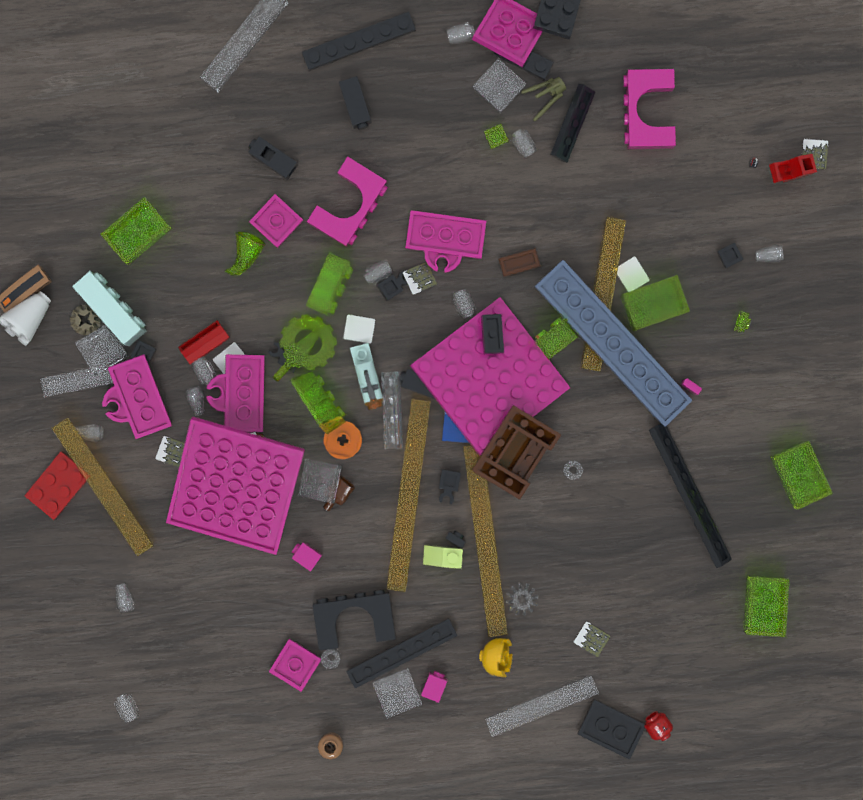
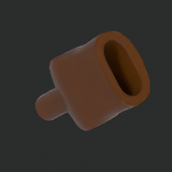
[323,476,355,511]

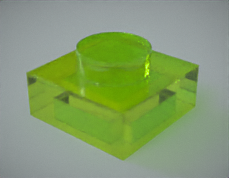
[483,124,509,150]
[734,311,751,333]

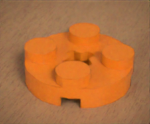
[324,421,362,459]

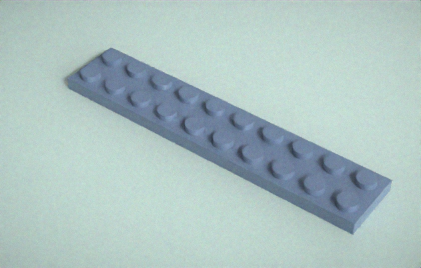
[534,260,692,427]

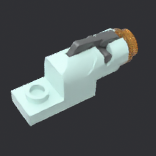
[350,343,384,410]

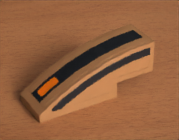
[0,265,52,313]

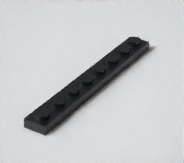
[649,424,732,568]

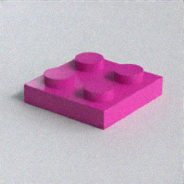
[249,194,304,248]
[269,638,322,692]

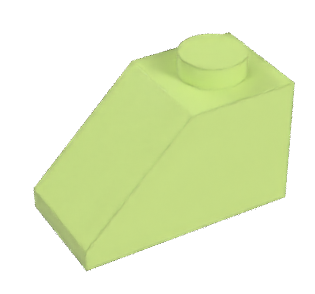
[423,545,463,568]

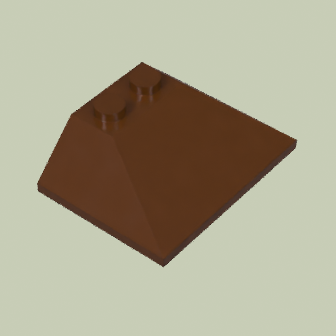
[472,405,561,500]

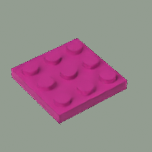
[472,0,543,67]

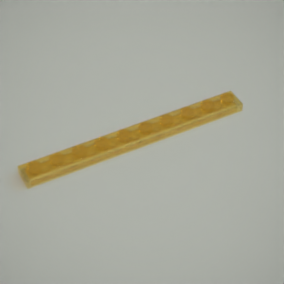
[387,399,431,592]
[463,446,508,637]

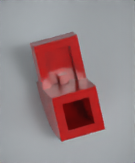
[769,154,817,183]

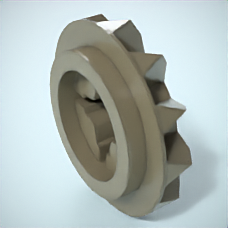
[70,305,101,335]

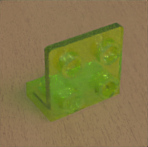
[534,318,578,360]

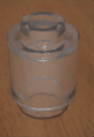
[446,22,475,45]
[511,129,537,158]
[363,260,393,286]
[452,289,477,319]
[191,356,217,386]
[321,648,341,669]
[114,693,139,723]

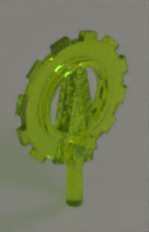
[273,315,337,382]

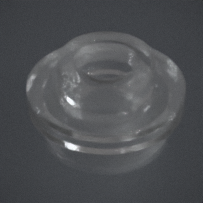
[564,461,583,480]

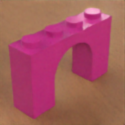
[623,69,676,149]
[307,157,388,248]

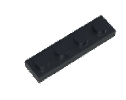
[550,84,595,162]

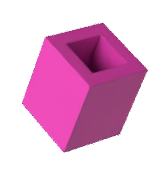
[292,542,323,572]
[421,671,447,703]

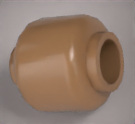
[318,732,343,759]

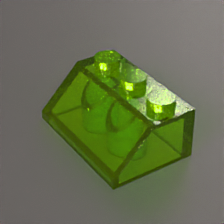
[290,372,346,434]

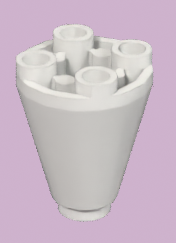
[0,291,51,346]

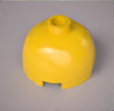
[479,638,513,678]

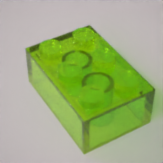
[100,197,172,266]
[306,253,353,317]
[620,275,690,331]
[770,441,833,510]
[743,575,789,637]

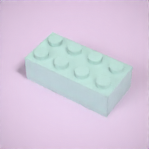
[72,271,147,346]

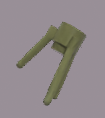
[521,77,566,121]

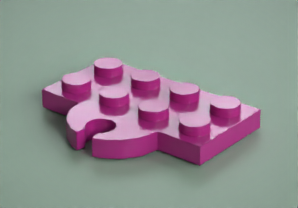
[405,210,486,273]
[102,354,172,439]
[206,354,264,432]

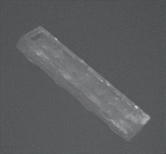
[40,363,116,397]
[381,371,403,449]

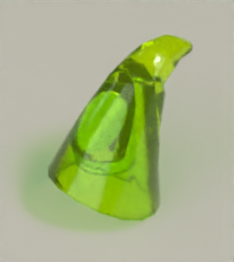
[225,231,265,276]

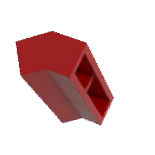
[178,320,230,365]

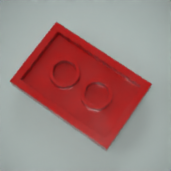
[25,451,92,520]

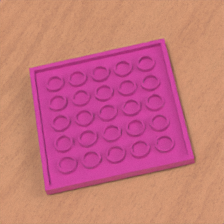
[410,297,570,456]
[166,417,305,555]

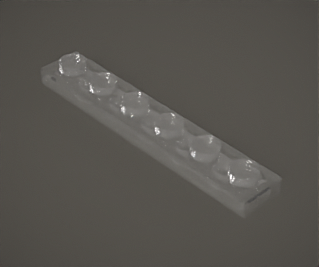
[485,675,599,737]

